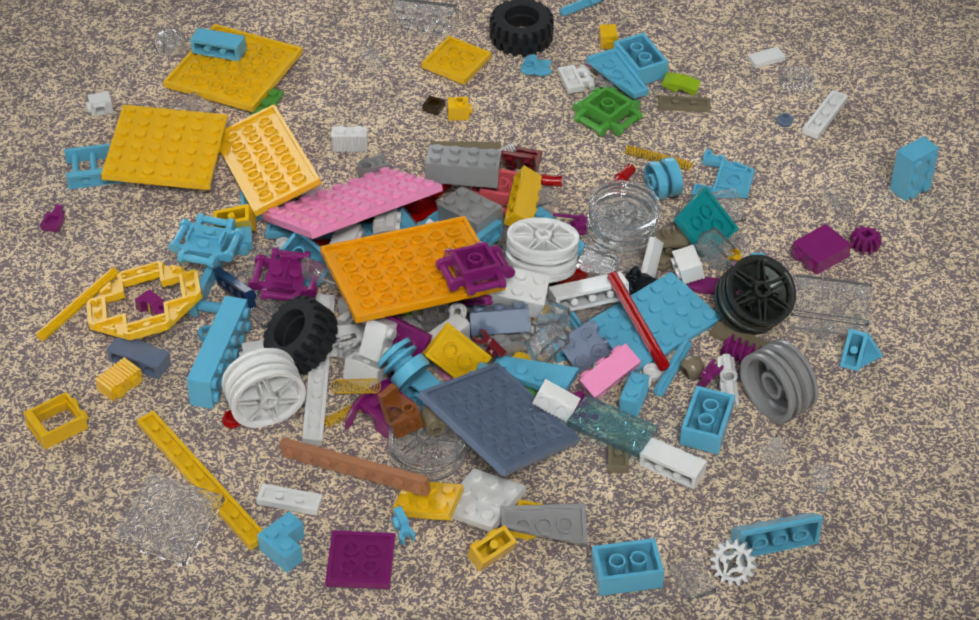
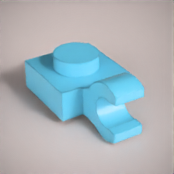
[391,506,415,545]

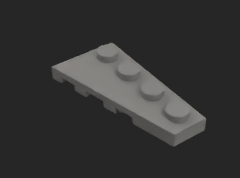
[500,503,588,546]

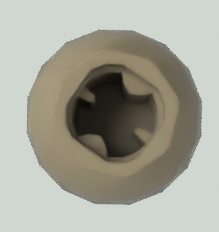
[679,355,704,380]

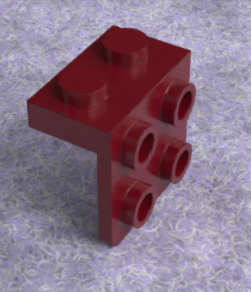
[501,146,543,172]

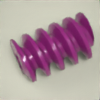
[720,334,762,364]

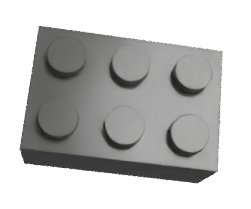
[437,186,504,234]

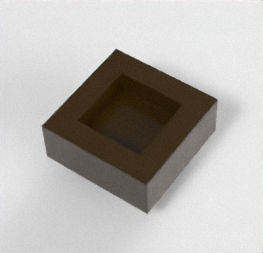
[422,96,445,115]

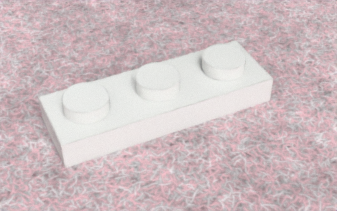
[256,484,323,516]

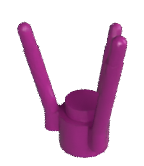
[552,213,590,236]

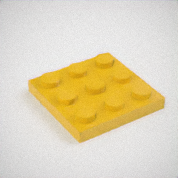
[421,36,492,85]

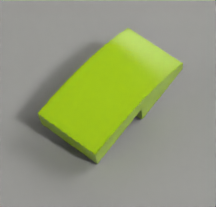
[661,72,701,96]

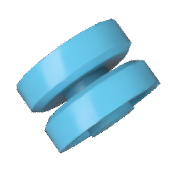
[644,157,683,201]

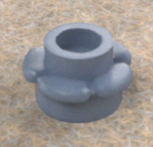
[776,113,794,127]

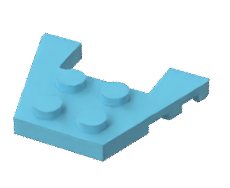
[691,149,755,199]

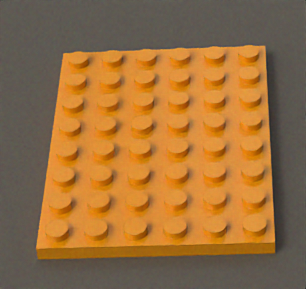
[320,216,506,324]

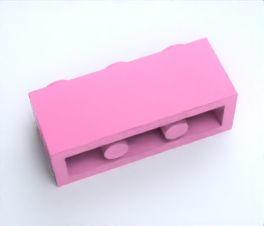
[579,343,641,401]

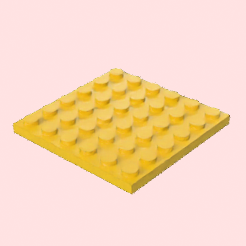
[163,24,303,112]
[101,104,228,190]

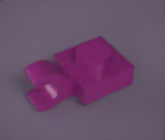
[40,203,65,233]
[697,359,724,388]

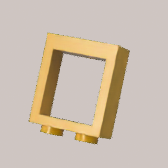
[23,392,89,450]

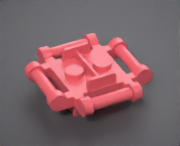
[470,169,517,215]

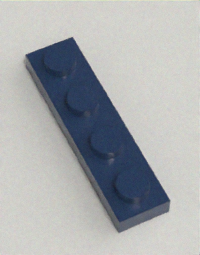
[213,267,256,309]

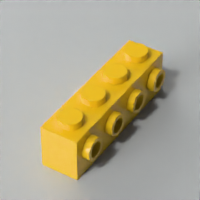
[504,165,542,227]

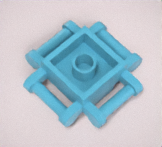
[168,213,245,268]

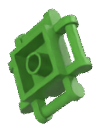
[572,86,643,136]

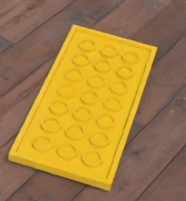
[220,104,322,217]

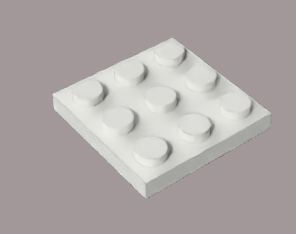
[452,468,526,532]

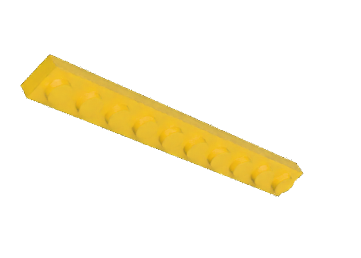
[136,410,263,551]

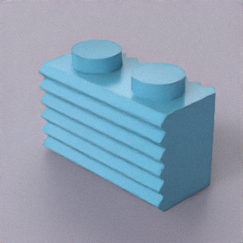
[618,371,649,418]

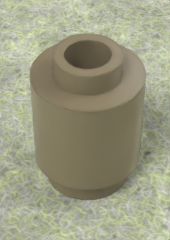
[421,406,446,436]

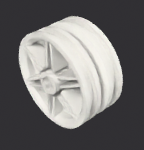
[505,218,579,283]
[221,348,306,428]

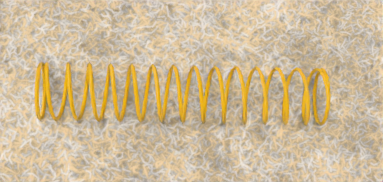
[330,378,381,394]

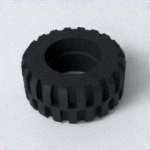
[490,0,554,57]
[263,296,338,374]

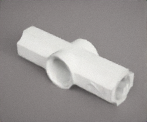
[717,354,739,408]

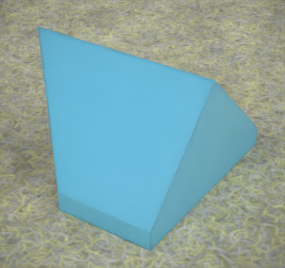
[840,329,883,371]

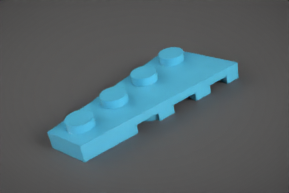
[586,48,649,99]

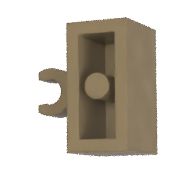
[648,225,688,257]

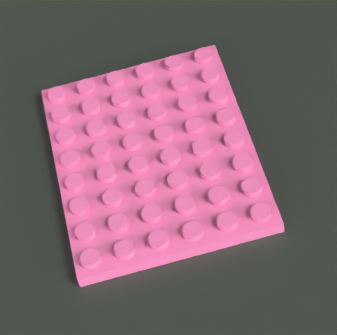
[262,167,443,239]

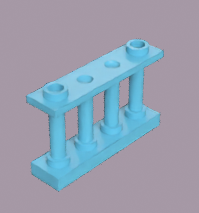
[64,143,124,189]

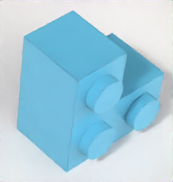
[257,511,305,573]

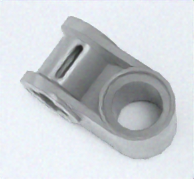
[358,154,393,178]

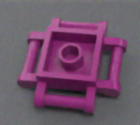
[435,241,515,296]
[248,247,323,301]

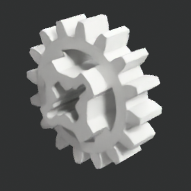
[710,539,758,586]

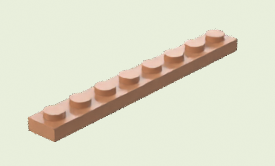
[279,437,431,497]

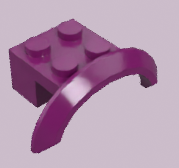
[345,378,417,440]

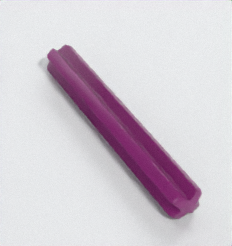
[457,295,493,307]

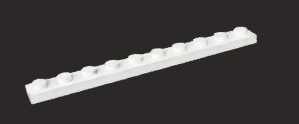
[302,294,335,446]

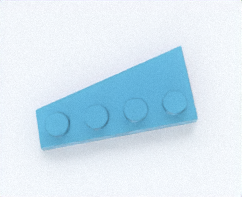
[493,356,579,391]

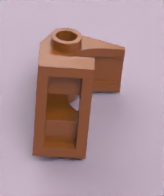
[377,383,424,438]

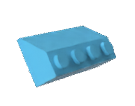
[730,512,823,558]

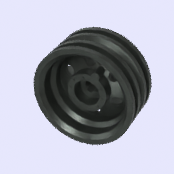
[714,255,796,335]

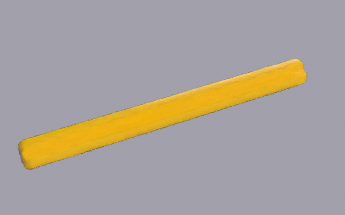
[36,267,119,341]

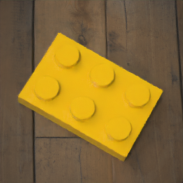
[422,322,492,378]
[392,482,464,521]

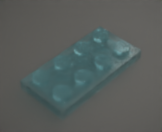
[567,395,658,458]

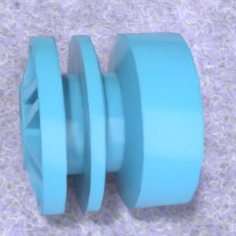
[377,337,431,390]

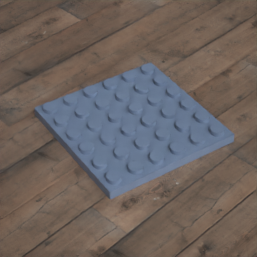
[418,362,581,477]

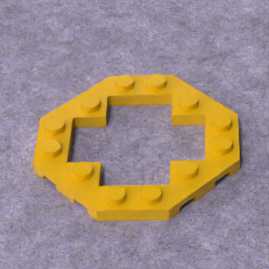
[86,261,203,341]

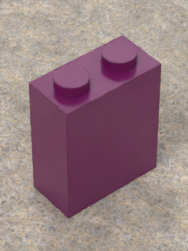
[791,224,851,275]

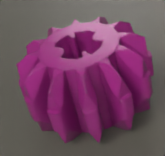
[850,225,882,255]

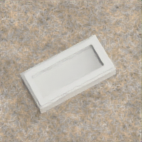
[747,47,786,69]
[641,237,664,278]

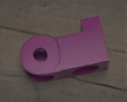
[135,289,165,316]

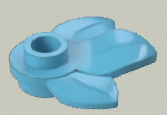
[521,54,552,76]

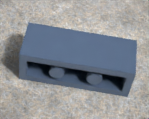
[469,302,530,336]
[107,337,171,380]

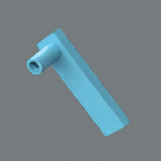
[189,261,223,317]

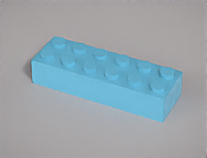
[186,296,252,409]

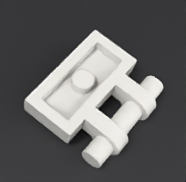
[558,65,596,94]

